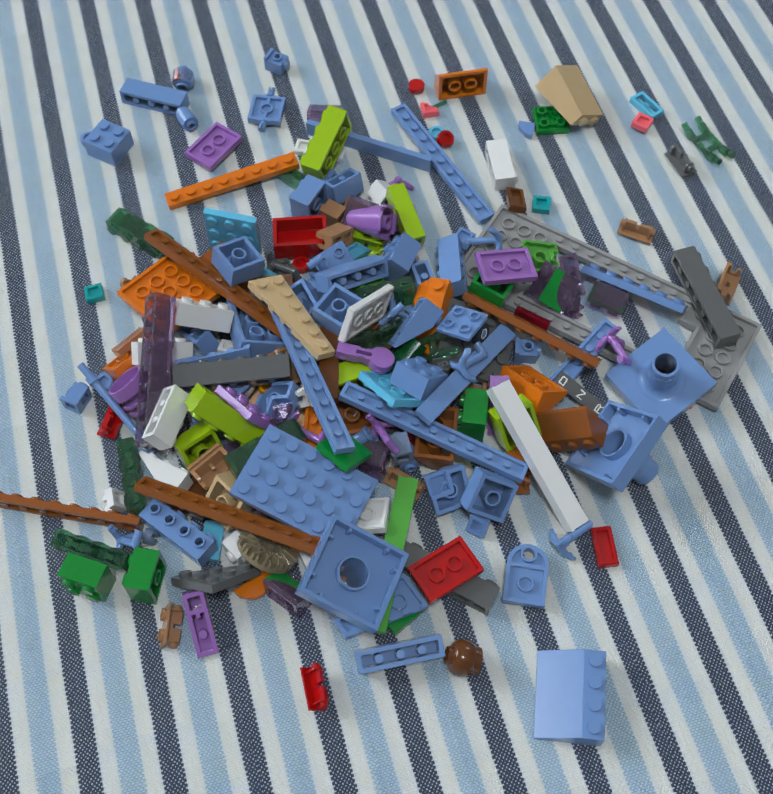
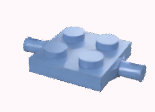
[247,87,286,133]

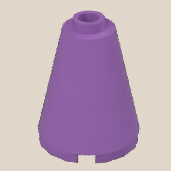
[346,204,397,241]

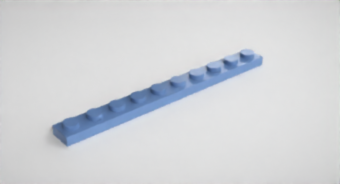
[391,103,494,225]
[269,310,355,455]
[338,381,528,484]

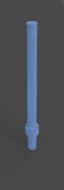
[77,362,157,454]

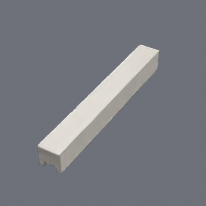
[486,379,589,532]

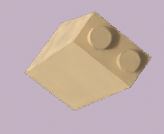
[536,65,603,126]

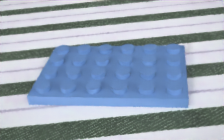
[229,424,378,537]

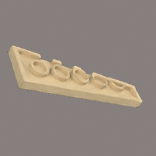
[247,275,335,360]

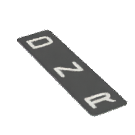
[554,371,605,416]

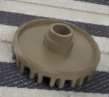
[237,530,299,574]

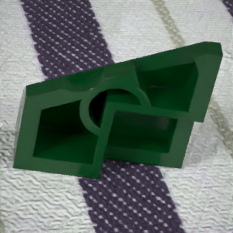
[389,337,427,371]

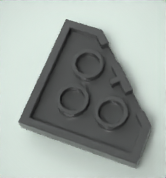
[171,563,261,594]

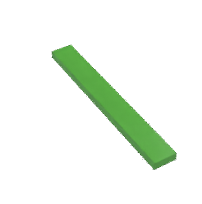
[374,476,419,635]

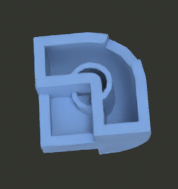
[256,381,302,427]
[422,464,469,516]

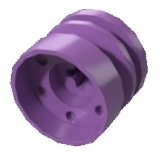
[108,366,162,418]

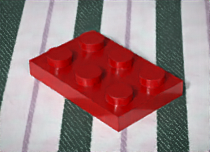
[407,536,484,604]

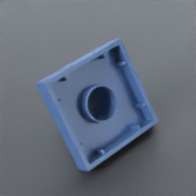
[605,328,717,424]
[565,400,669,492]
[295,514,409,634]

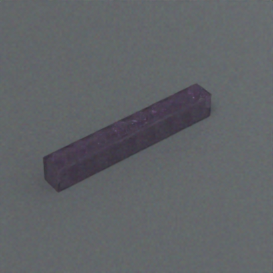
[134,292,177,450]

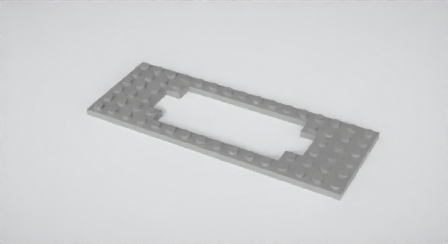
[465,204,762,412]

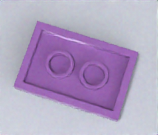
[184,121,243,171]
[474,247,538,286]
[215,385,277,430]

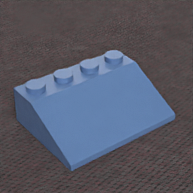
[225,296,285,358]
[533,649,606,747]

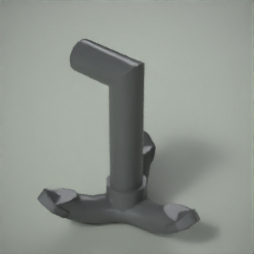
[265,250,301,282]

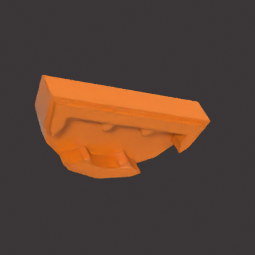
[234,571,272,600]

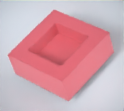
[631,112,654,134]

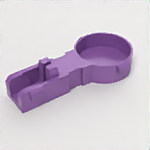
[335,341,395,374]

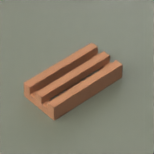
[111,327,150,357]

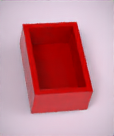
[273,215,327,259]

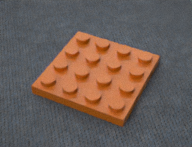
[116,256,221,337]

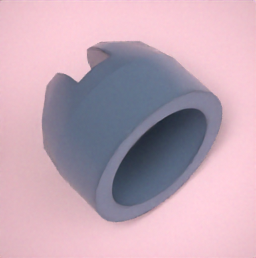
[142,528,159,545]

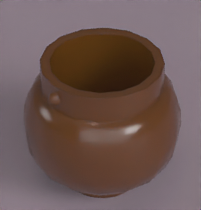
[444,639,483,677]

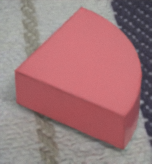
[420,102,439,119]

